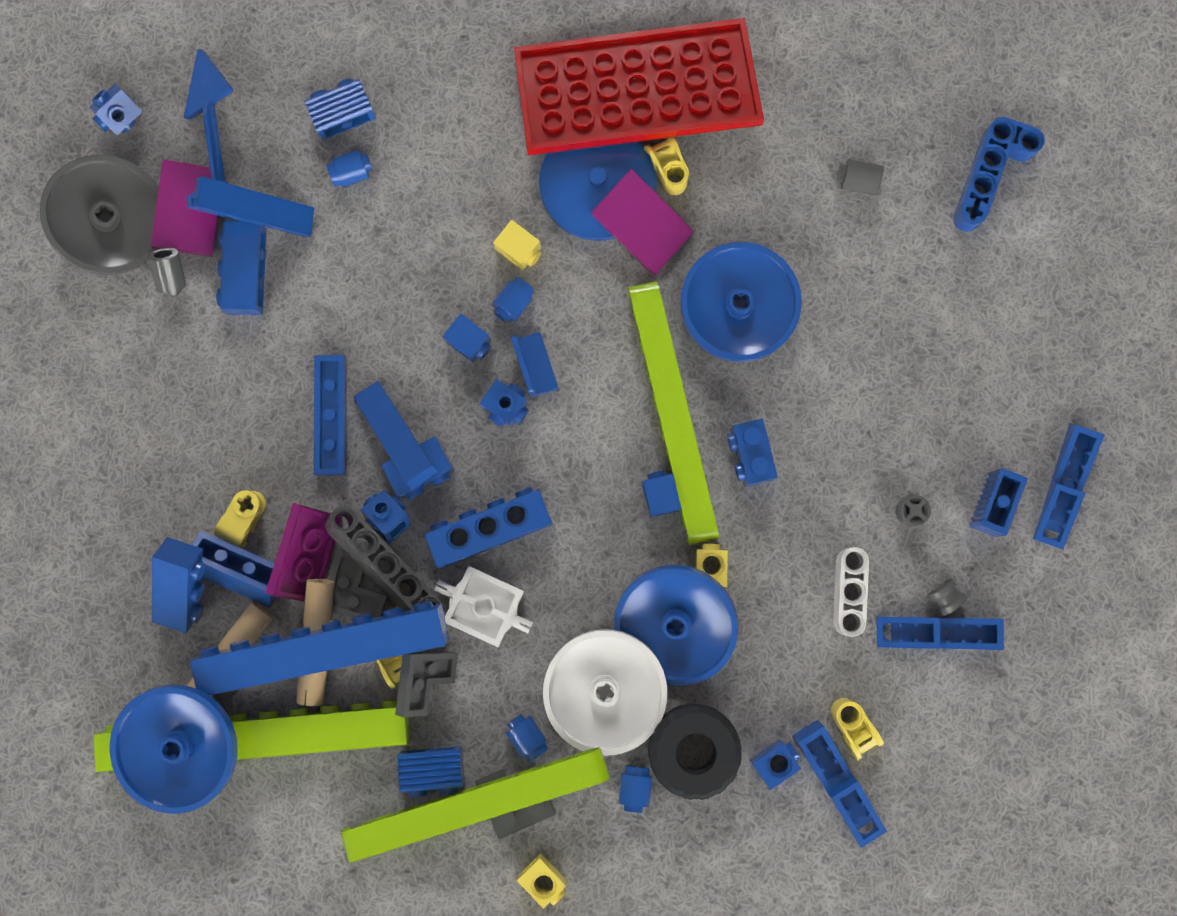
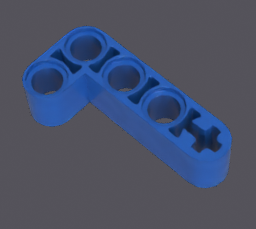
[954,117,1045,232]

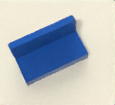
[511,332,559,398]

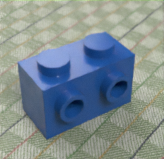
[727,418,778,487]

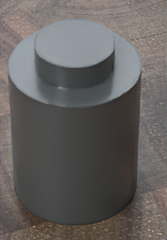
[836,159,884,195]
[148,248,186,296]

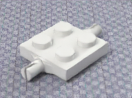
[434,566,533,647]

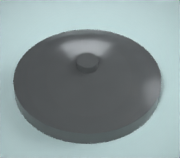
[40,155,159,275]

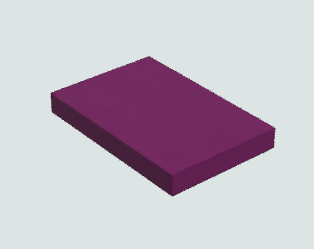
[151,159,218,257]
[590,169,694,276]
[266,503,343,602]

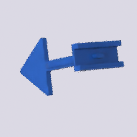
[184,49,237,220]

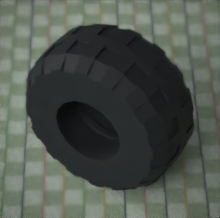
[648,704,742,800]

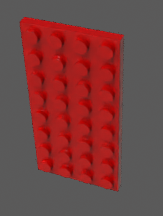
[514,18,764,156]

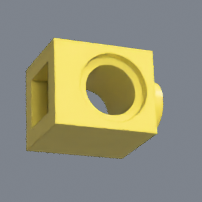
[493,220,542,271]
[694,544,728,587]
[517,853,567,909]

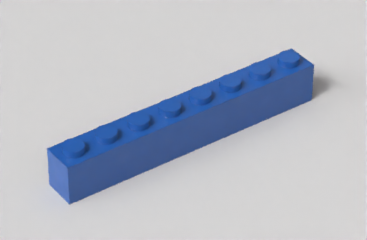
[190,601,449,696]

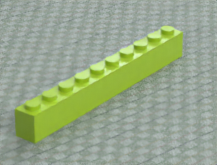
[93,699,411,772]

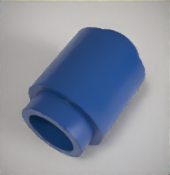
[326,150,373,187]
[492,277,534,323]
[505,714,548,763]
[618,765,652,813]

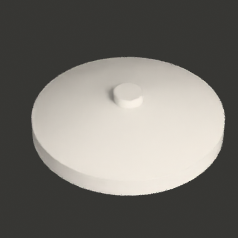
[543,629,667,756]

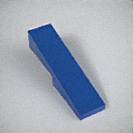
[353,381,438,489]
[1033,423,1105,549]
[877,616,1004,650]
[792,720,887,848]

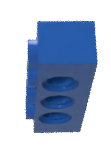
[425,487,553,569]

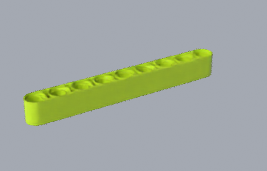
[627,281,719,546]
[340,747,610,862]

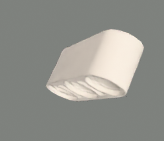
[833,547,869,637]

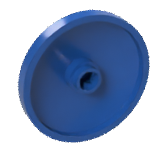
[539,141,657,241]
[680,242,802,362]
[614,565,739,686]
[109,684,238,814]

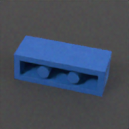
[216,221,267,315]
[192,531,277,608]
[152,537,205,633]

